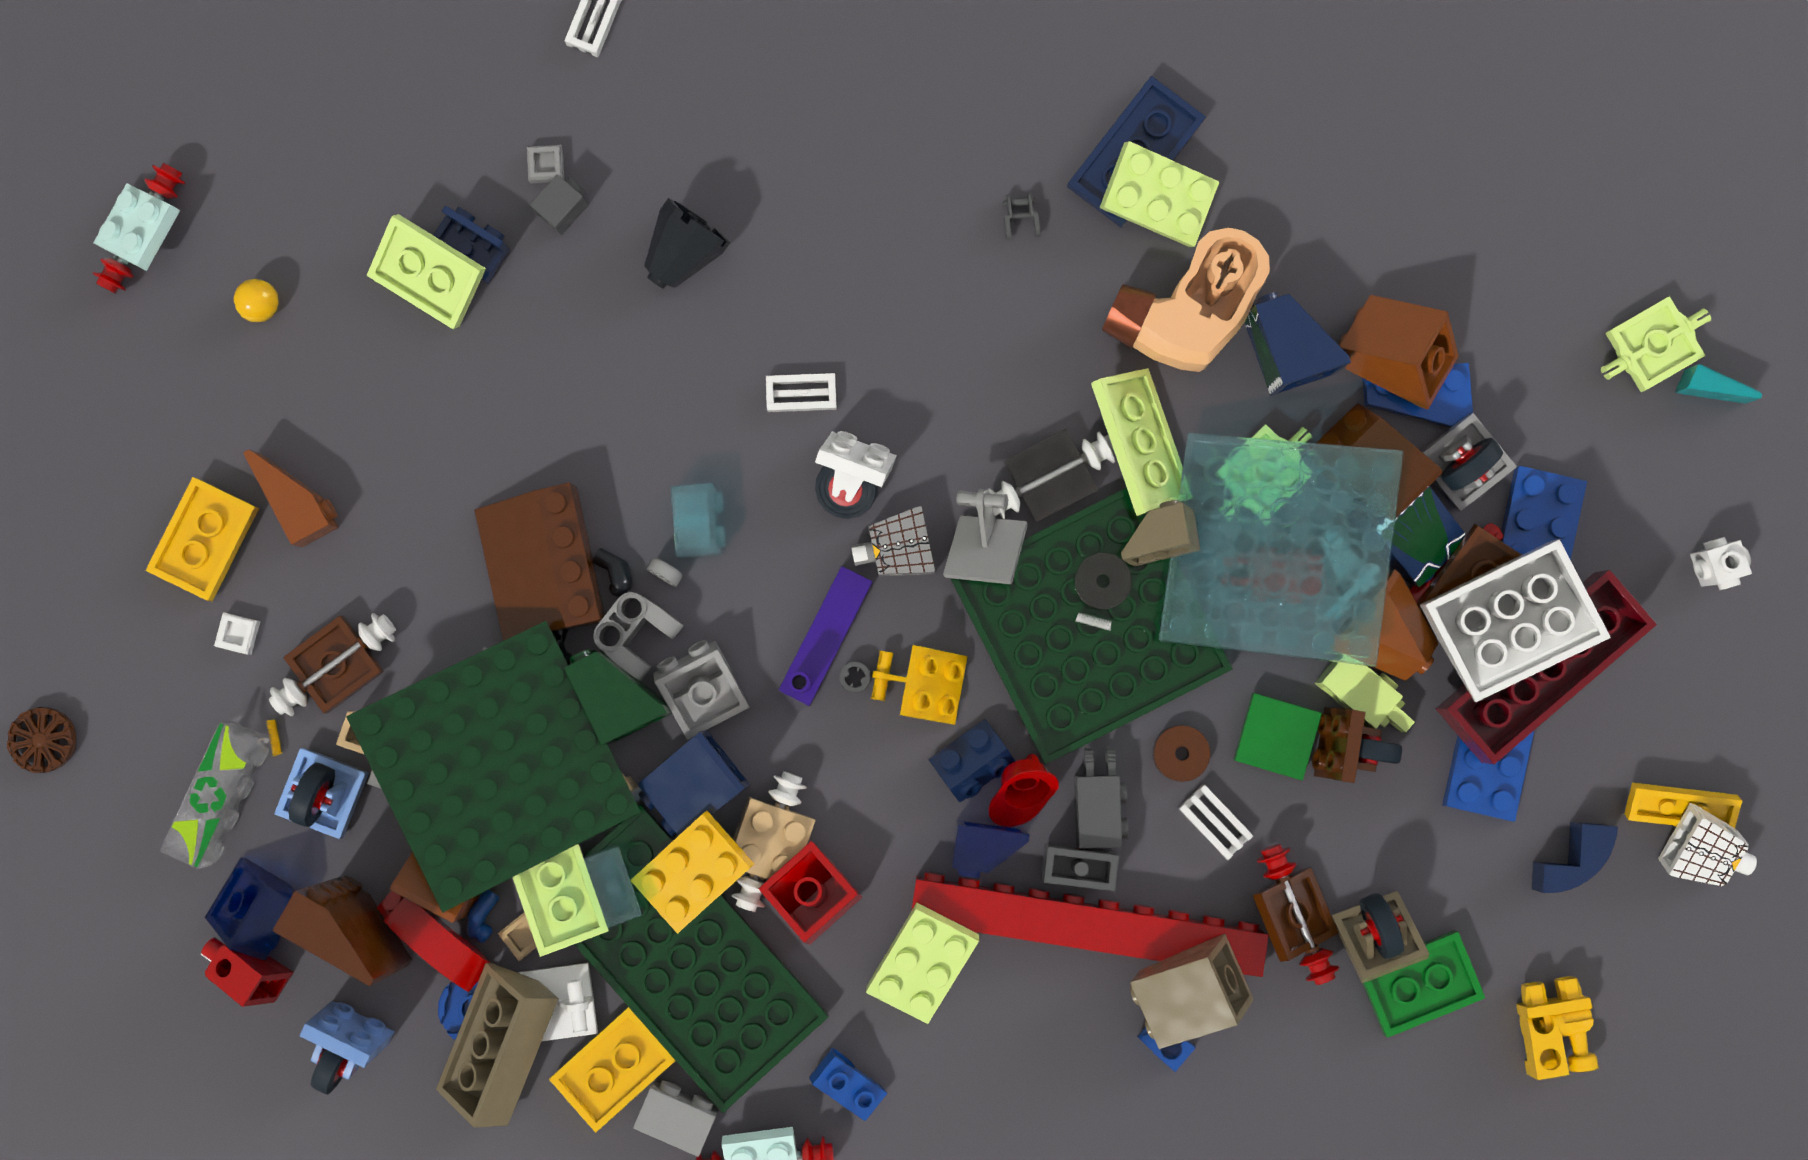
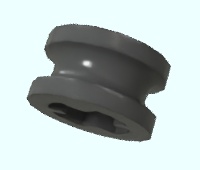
[839,661,871,693]

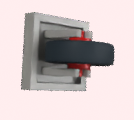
[1421,412,1517,511]

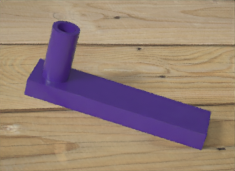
[779,566,873,706]

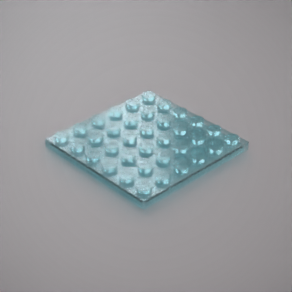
[1159,433,1404,667]

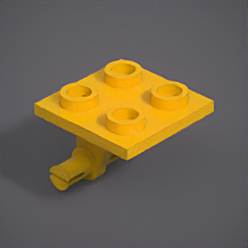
[870,645,968,725]

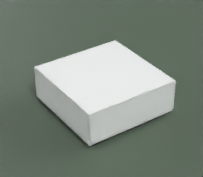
[214,612,261,655]

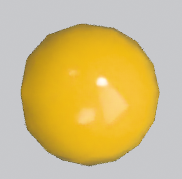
[233,279,279,322]

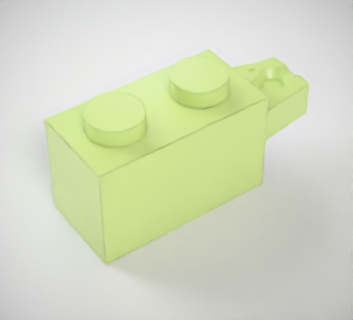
[1315,653,1415,733]

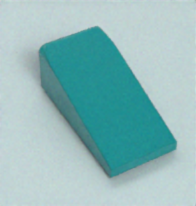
[1675,364,1763,404]

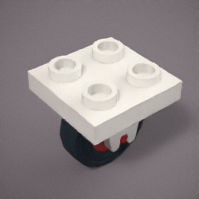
[815,431,897,519]

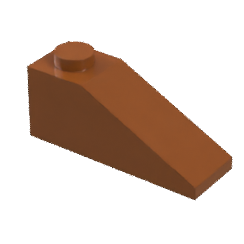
[243,449,339,547]

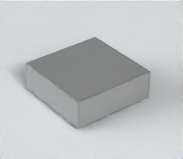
[527,145,565,184]

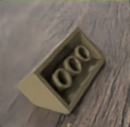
[436,963,559,1128]

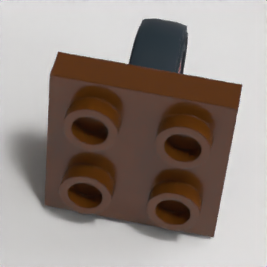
[1312,707,1402,783]

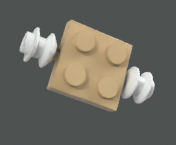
[731,771,816,912]

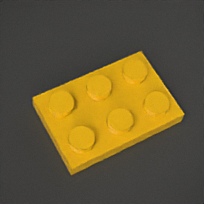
[145,477,259,602]
[630,811,754,934]
[549,1007,676,1133]

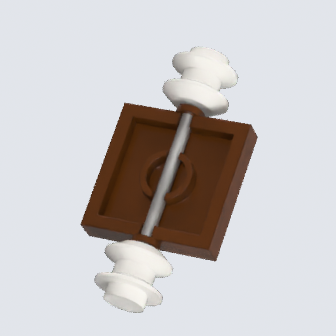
[269,613,396,716]

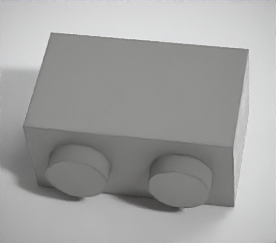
[633,1080,719,1157]

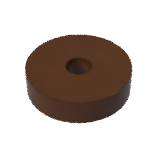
[1153,725,1210,782]

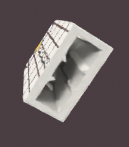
[1658,803,1757,886]

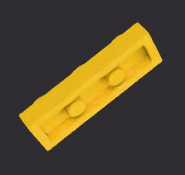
[1624,782,1742,828]

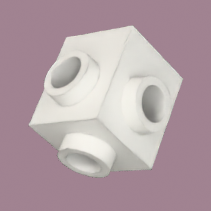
[1690,537,1752,590]

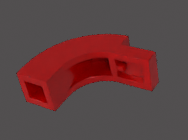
[377,891,491,992]

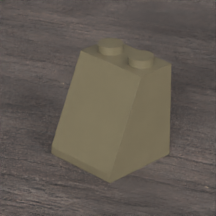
[1130,934,1254,1049]

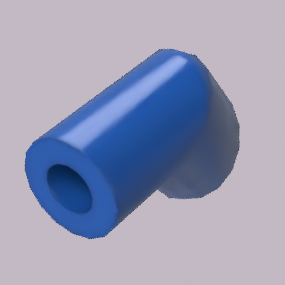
[467,889,500,943]

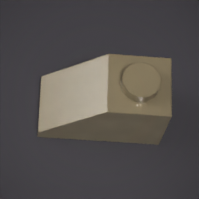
[1121,500,1200,567]

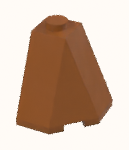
[1328,570,1438,681]

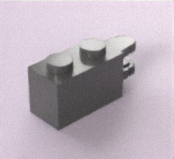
[1074,747,1128,848]

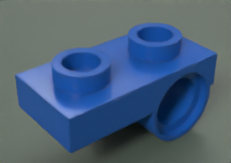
[809,1048,887,1121]

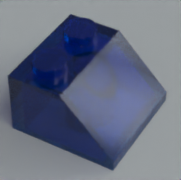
[951,820,1030,878]
[205,857,295,960]

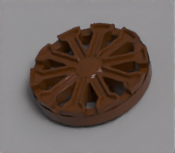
[7,707,76,773]

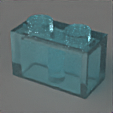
[671,483,727,559]
[583,845,642,928]

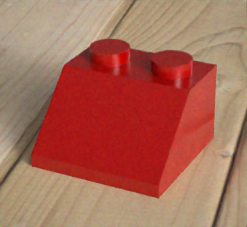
[758,841,863,945]

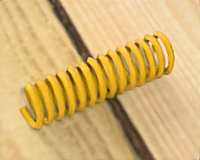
[266,720,283,756]

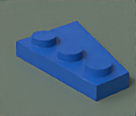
[1362,363,1473,427]

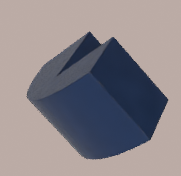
[1532,822,1618,893]

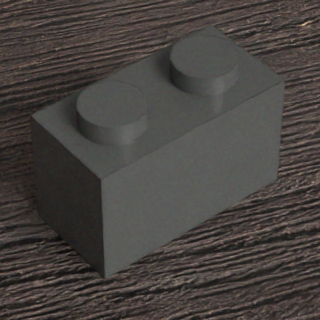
[1041,844,1119,891]

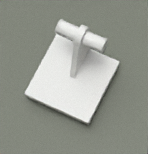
[518,962,598,1041]

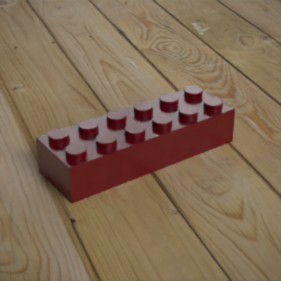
[1435,570,1657,764]

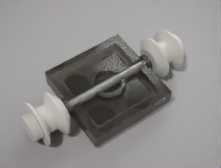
[987,429,1115,523]

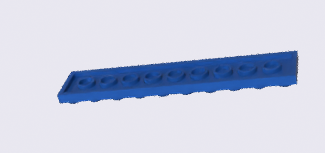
[1442,466,1587,822]

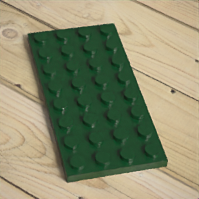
[574,805,829,1113]

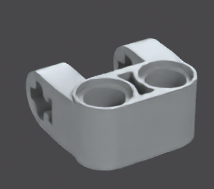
[593,592,684,681]

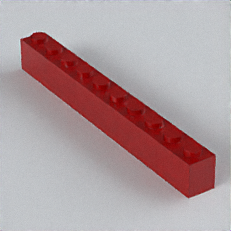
[911,872,1269,977]

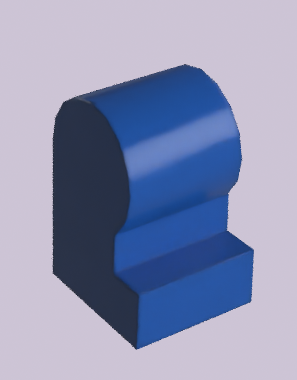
[1137,1027,1196,1072]

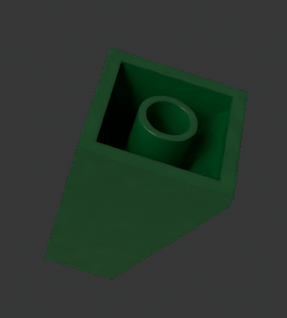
[564,649,672,745]

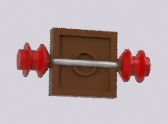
[1253,843,1340,985]

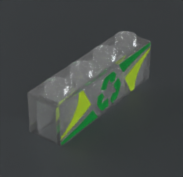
[159,721,269,869]

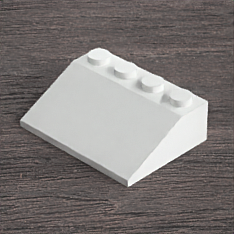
[1420,539,1611,702]

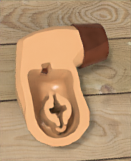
[1102,228,1270,372]

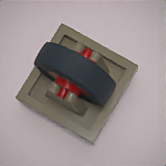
[1332,890,1429,983]

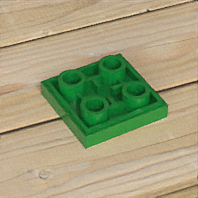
[1233,693,1322,781]

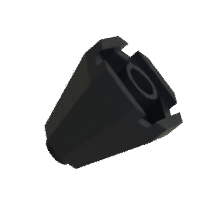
[644,198,730,289]

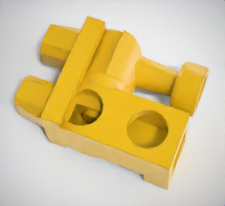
[1516,976,1599,1080]

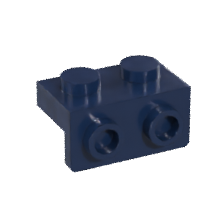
[433,205,510,284]
[928,719,1015,802]

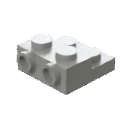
[653,640,750,740]

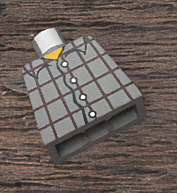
[851,506,935,576]

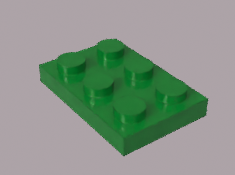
[1363,930,1485,1038]

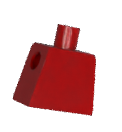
[201,937,294,1007]

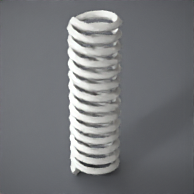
[1075,612,1112,631]

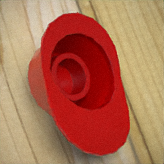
[988,753,1059,827]

